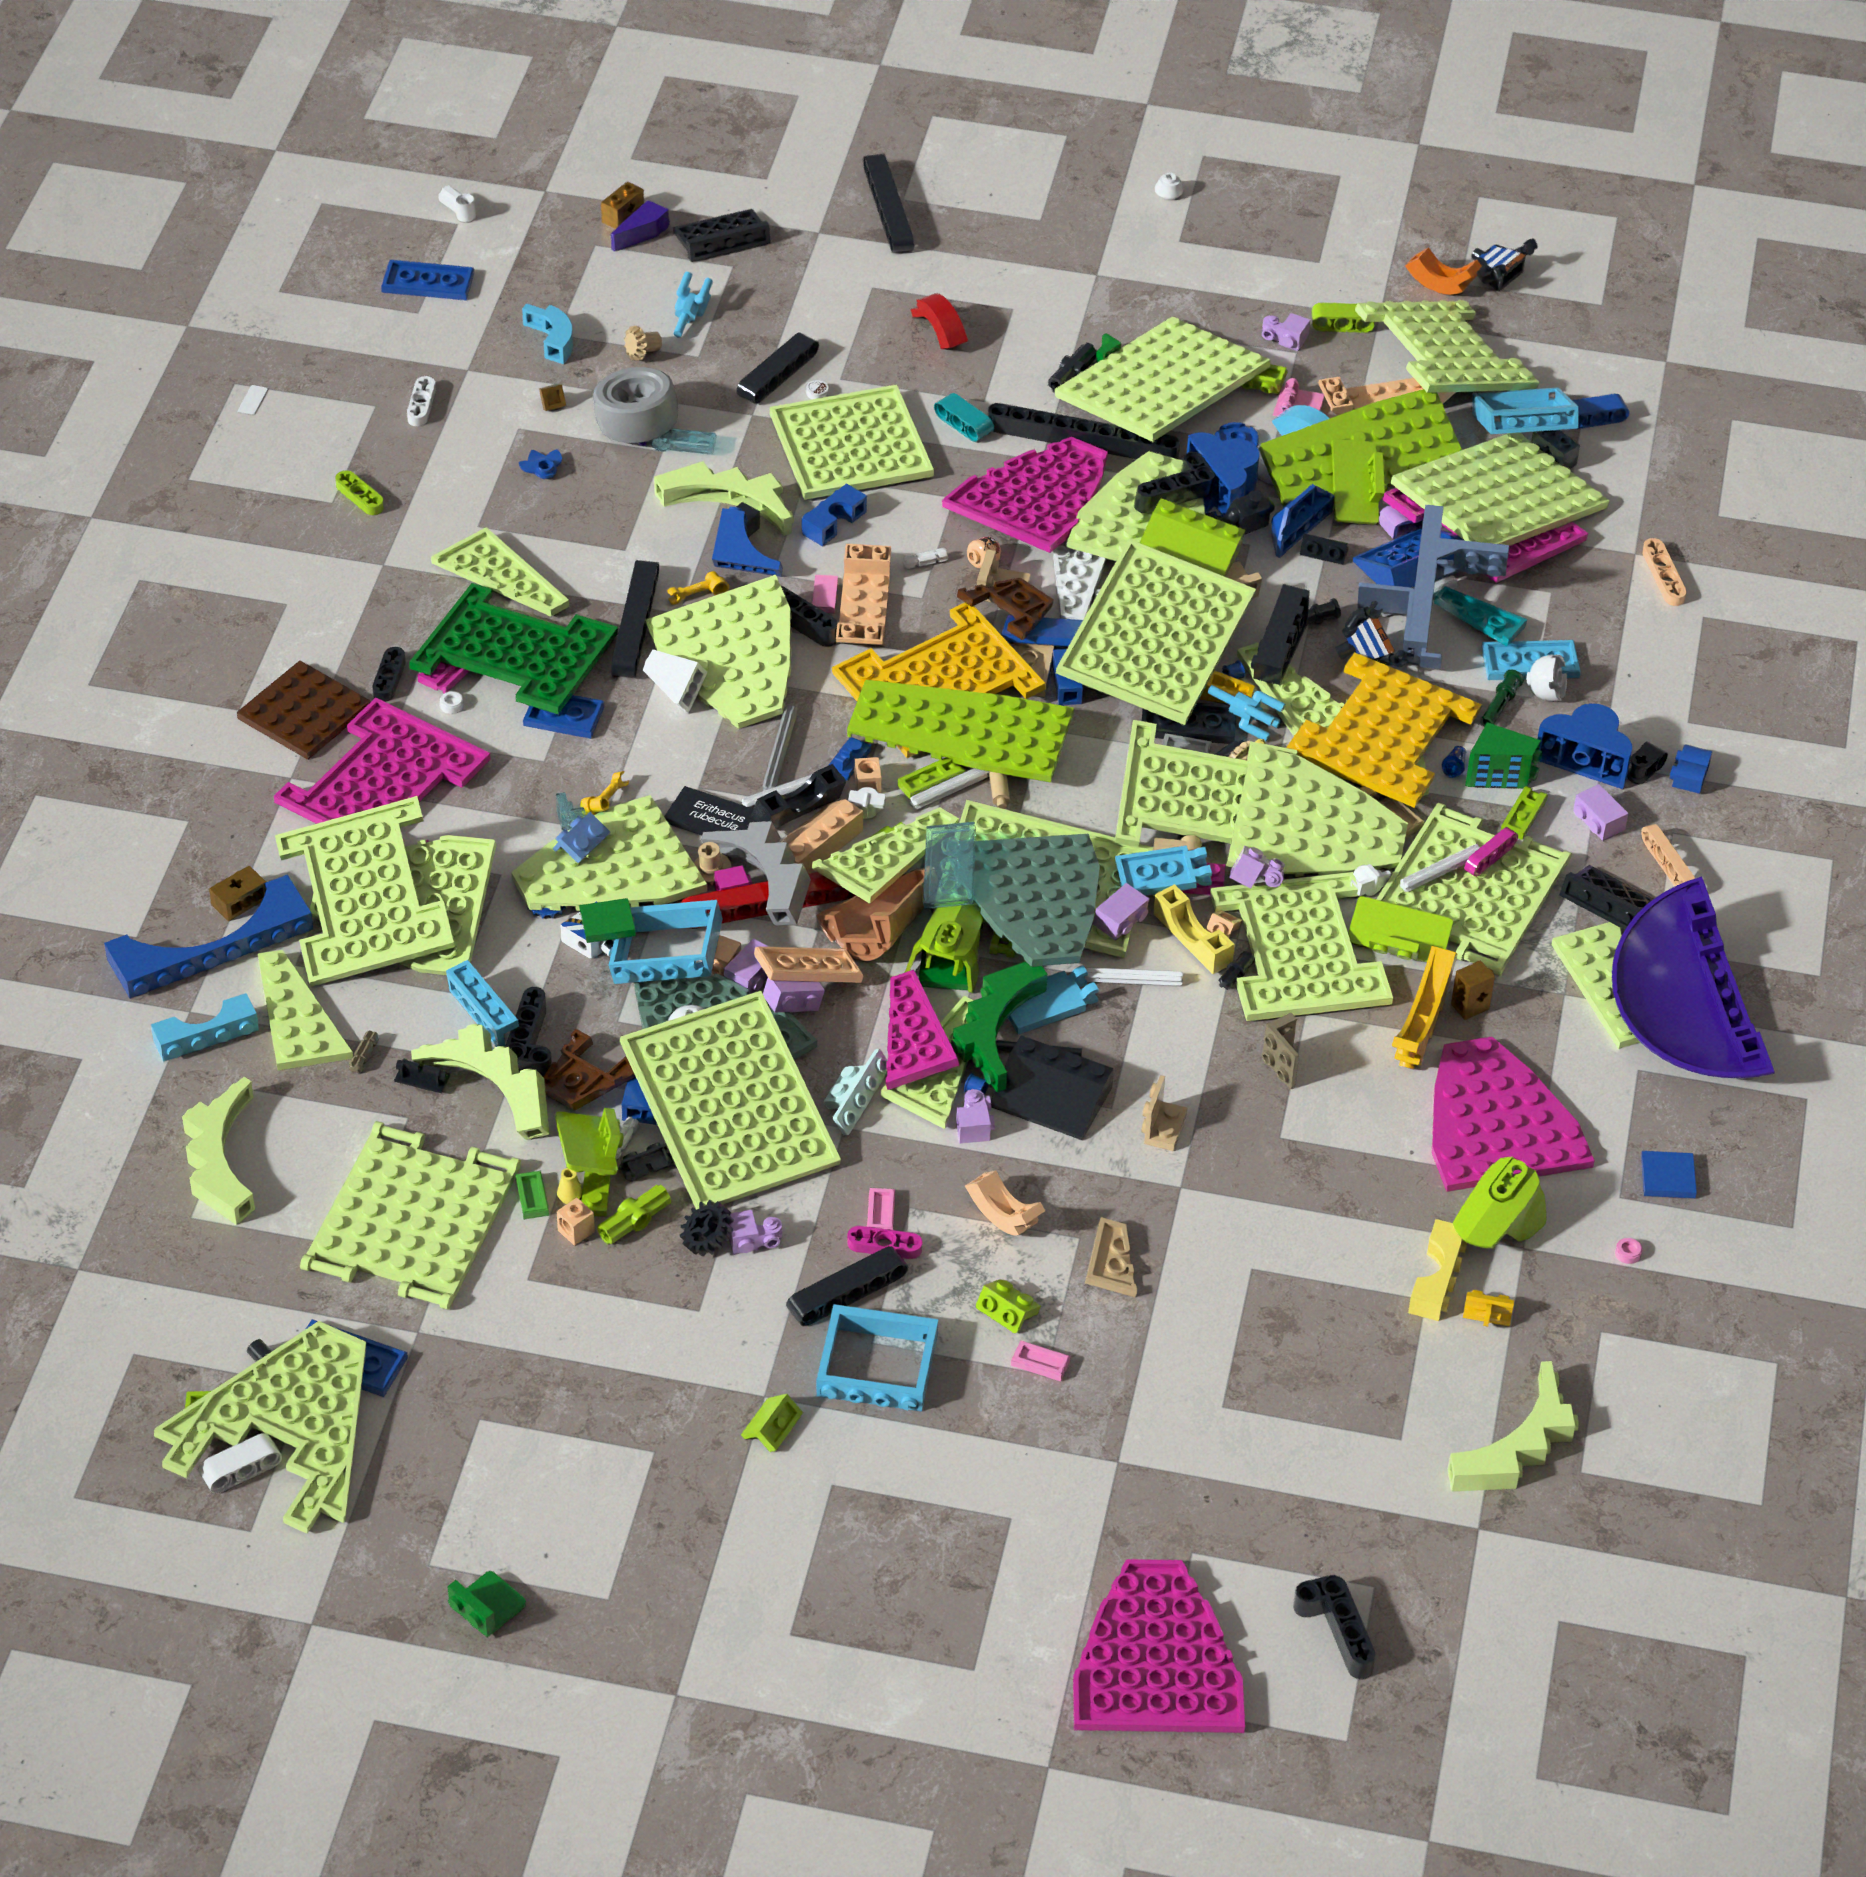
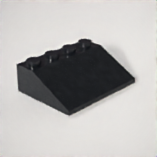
[991,1035,1114,1140]

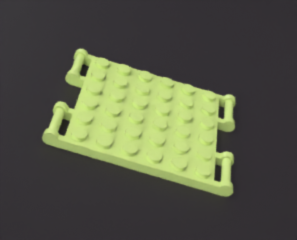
[1376,802,1572,976]
[300,1121,521,1310]

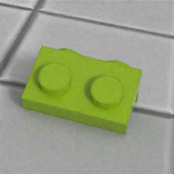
[1241,364,1288,394]
[975,1279,1041,1333]

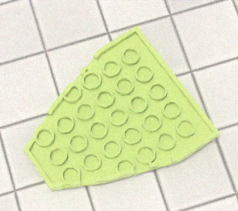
[1067,451,1205,561]
[646,575,791,729]
[1226,745,1408,877]
[511,795,707,911]
[310,835,497,975]

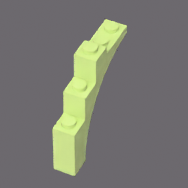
[654,461,794,536]
[411,1024,550,1140]
[182,1077,255,1225]
[1448,1361,1579,1491]

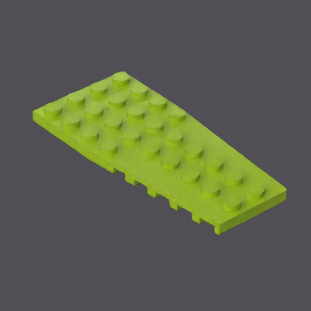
[1258,389,1462,506]
[847,680,1074,783]

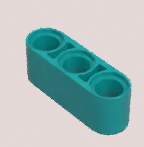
[934,393,994,442]

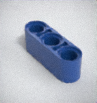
[1572,394,1630,429]

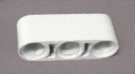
[198,1433,282,1493]

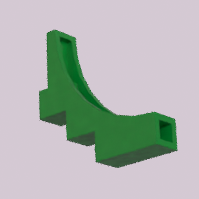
[951,962,1048,1092]

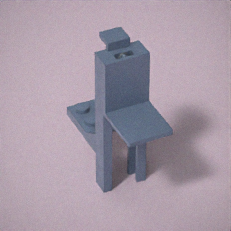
[1357,504,1509,669]

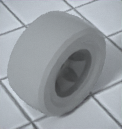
[593,367,678,443]

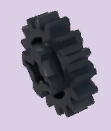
[680,1200,734,1256]

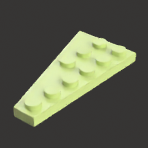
[812,807,959,903]
[258,950,353,1070]

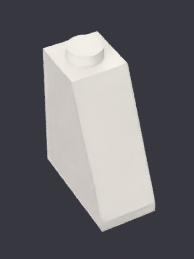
[643,649,708,713]

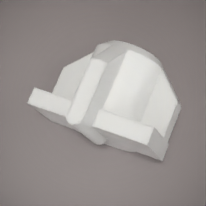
[848,787,886,819]
[1351,864,1391,896]

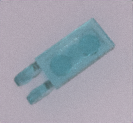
[652,429,716,454]

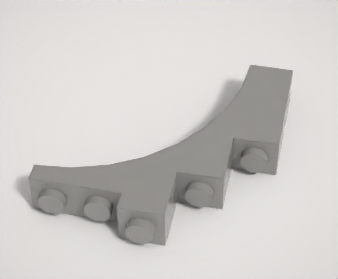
[701,821,811,925]

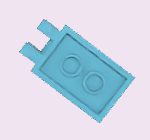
[1115,846,1212,896]
[1008,965,1099,1035]

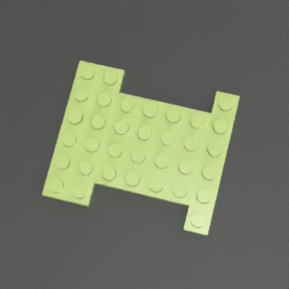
[1355,300,1539,393]
[1114,720,1297,847]
[275,796,455,987]
[1210,872,1393,1021]

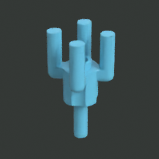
[673,272,713,337]
[1208,685,1286,742]

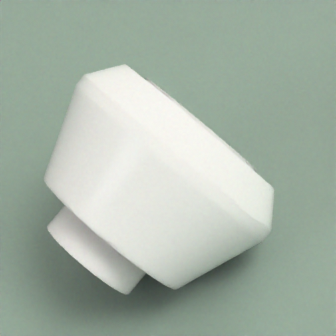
[1155,173,1184,200]

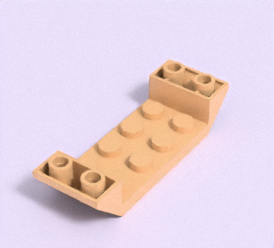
[1318,376,1456,415]
[836,544,891,645]

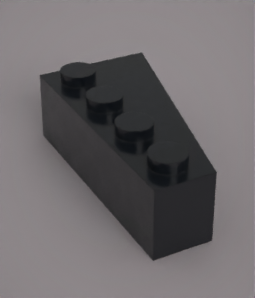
[1251,584,1310,685]

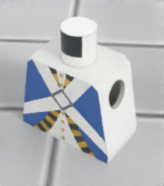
[560,901,614,959]

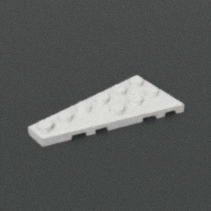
[1053,538,1107,620]

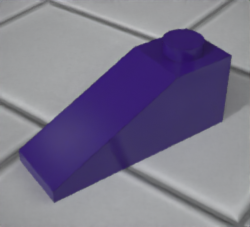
[611,200,670,251]

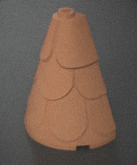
[816,868,939,961]

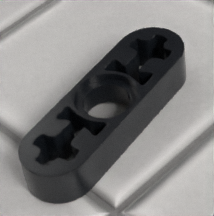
[372,647,406,702]

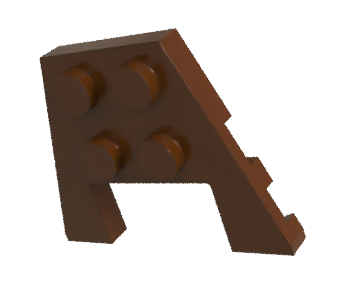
[957,578,1054,640]
[543,1029,636,1111]

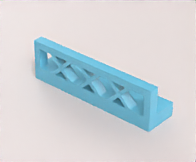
[446,960,519,1047]

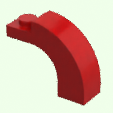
[910,293,968,349]

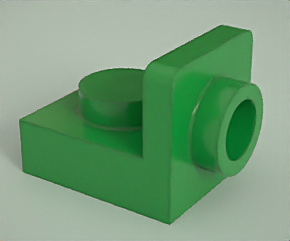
[1096,333,1121,363]

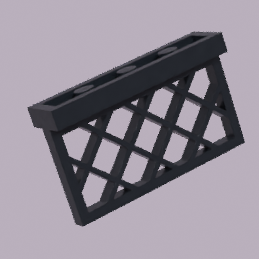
[673,208,771,262]
[1559,865,1654,930]

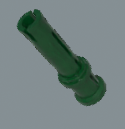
[1480,669,1524,727]

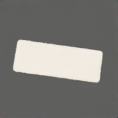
[237,385,268,415]

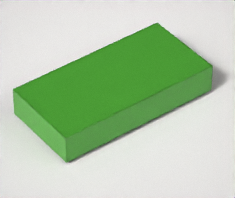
[515,1170,549,1219]

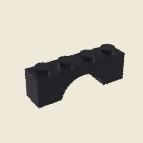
[751,764,846,828]

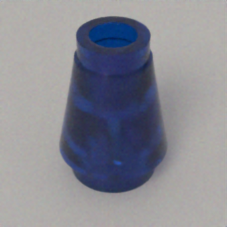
[1442,746,1466,778]

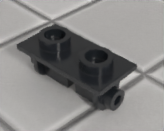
[1300,533,1349,565]
[394,1058,451,1094]
[618,1142,674,1181]

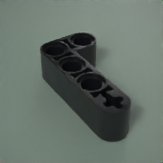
[1134,452,1215,513]
[780,585,838,647]
[505,987,552,1077]
[1293,1575,1376,1680]

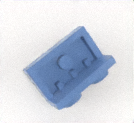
[553,812,610,863]

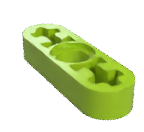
[335,470,384,515]

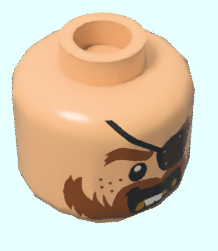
[967,537,1001,569]

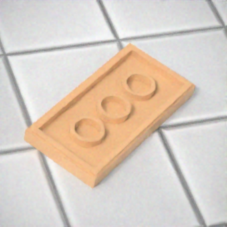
[754,946,863,983]

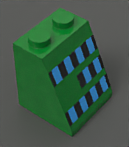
[1465,722,1542,789]

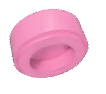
[1615,1238,1642,1264]

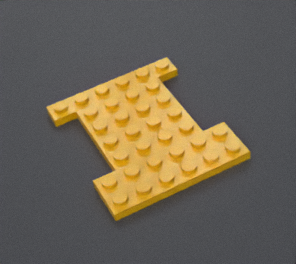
[832,602,1046,758]
[1286,652,1482,808]

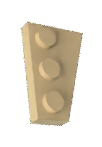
[1009,642,1055,697]
[1085,1217,1137,1297]

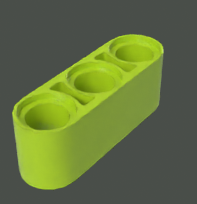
[1311,303,1375,333]

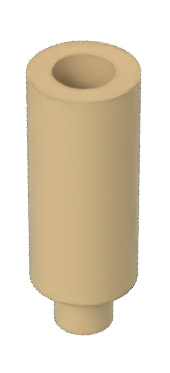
[989,772,1010,809]

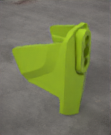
[904,899,984,993]
[1453,1157,1547,1248]

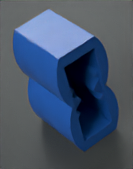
[1669,744,1712,794]

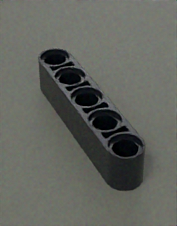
[736,332,819,404]
[786,1246,909,1326]

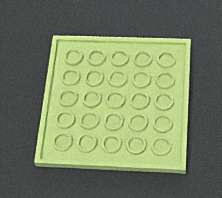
[770,385,934,500]

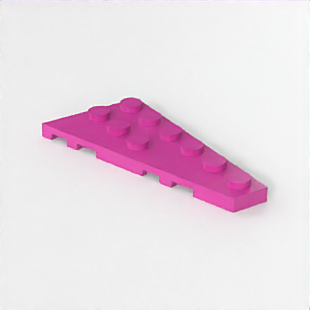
[886,970,959,1090]

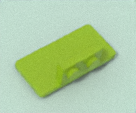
[1332,439,1387,525]
[1348,896,1453,963]
[555,1108,624,1176]

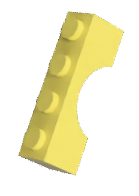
[1154,884,1235,974]
[1408,1219,1468,1321]

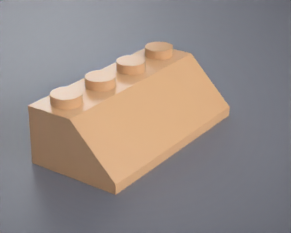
[780,799,863,873]

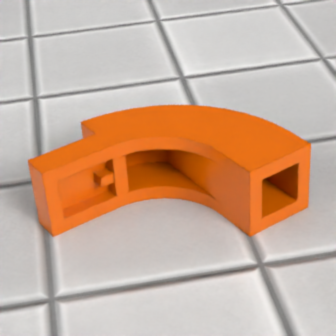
[1405,247,1482,295]

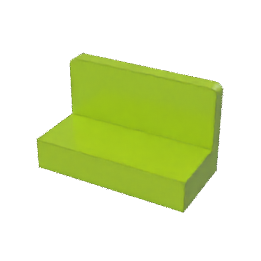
[741,1394,804,1452]

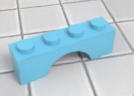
[151,993,259,1062]

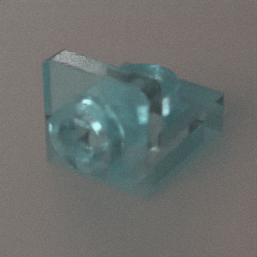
[556,792,585,831]

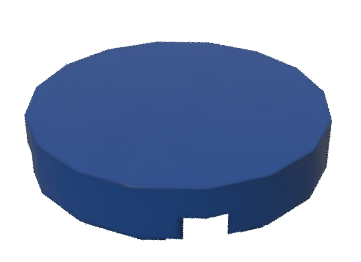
[1215,422,1259,447]

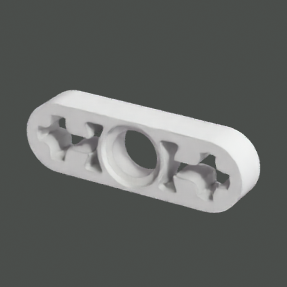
[407,376,436,426]

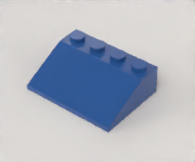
[1352,528,1465,588]

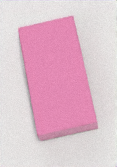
[812,575,838,613]
[867,1188,895,1230]
[1011,1340,1071,1382]

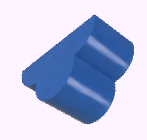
[1187,432,1260,516]
[1537,703,1632,789]

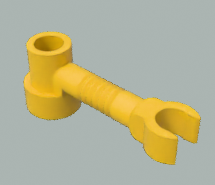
[667,571,729,605]
[580,771,630,816]

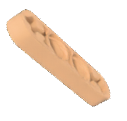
[1643,538,1686,606]
[1641,824,1695,886]

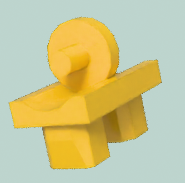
[1463,1290,1514,1327]

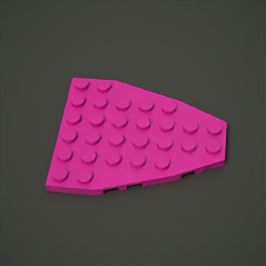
[942,437,1108,553]
[1432,1037,1595,1192]
[1073,1559,1245,1733]

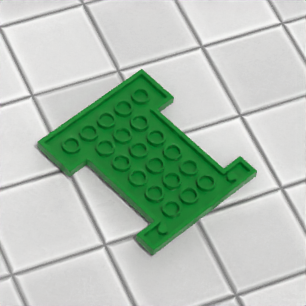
[409,583,618,714]

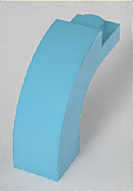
[522,303,573,364]
[1272,405,1330,436]

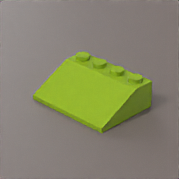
[1140,498,1245,577]

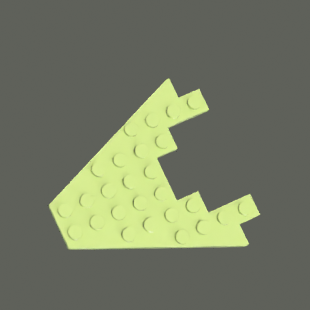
[154,1321,366,1534]

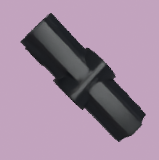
[1048,342,1097,393]

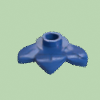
[519,449,562,479]

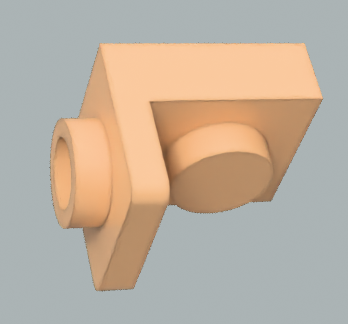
[1206,910,1243,938]

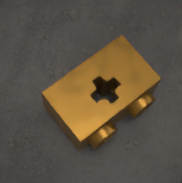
[601,181,644,229]
[209,866,266,922]
[1451,960,1495,1020]

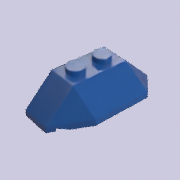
[1271,484,1335,558]

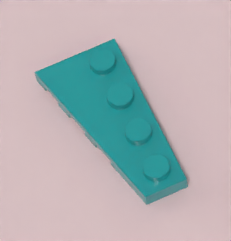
[1434,586,1527,647]

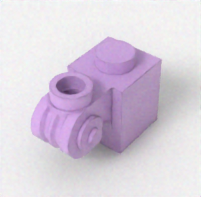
[1262,313,1310,351]
[1229,846,1285,888]
[956,1089,995,1144]
[727,1210,782,1254]

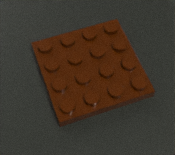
[236,660,371,760]

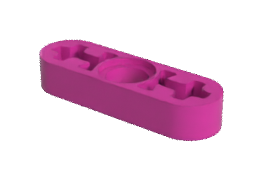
[1464,827,1518,877]
[847,1226,922,1259]

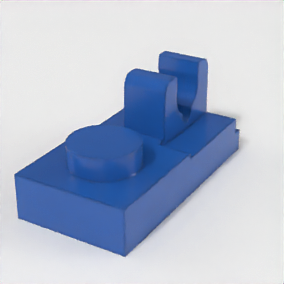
[828,737,871,781]

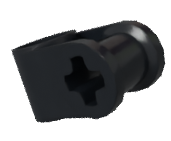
[1627,741,1668,784]

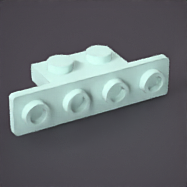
[824,1049,888,1135]

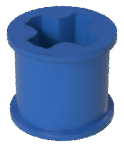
[1222,660,1245,679]
[964,1073,989,1095]

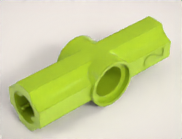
[597,1184,671,1244]

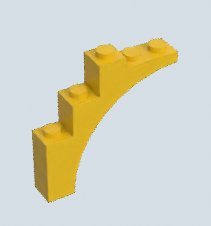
[1392,946,1458,1069]

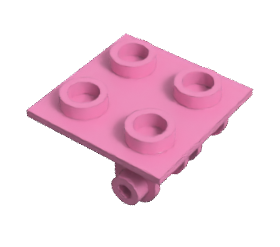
[1273,378,1324,416]

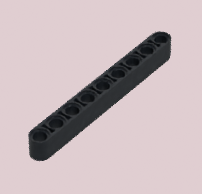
[988,403,1180,459]

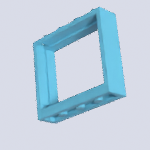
[1473,387,1578,434]
[609,900,723,984]
[816,1304,938,1411]

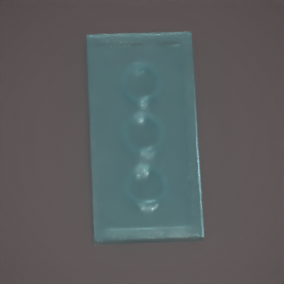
[923,822,976,909]

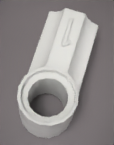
[439,186,476,222]

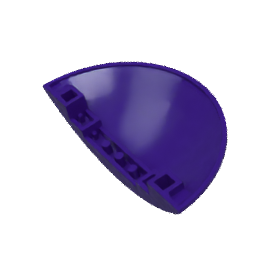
[1612,876,1775,1078]

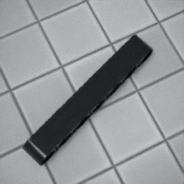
[863,153,914,253]
[611,560,659,678]

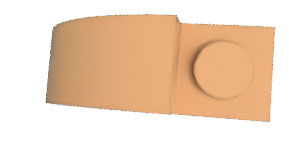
[965,1171,1045,1235]

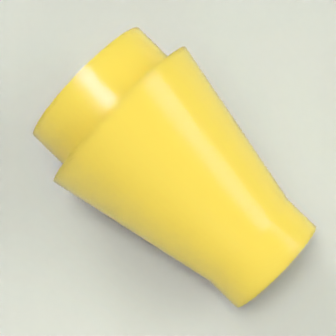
[557,1168,583,1204]

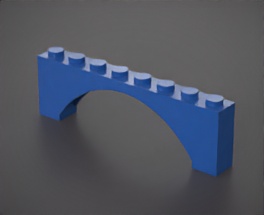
[104,875,313,998]

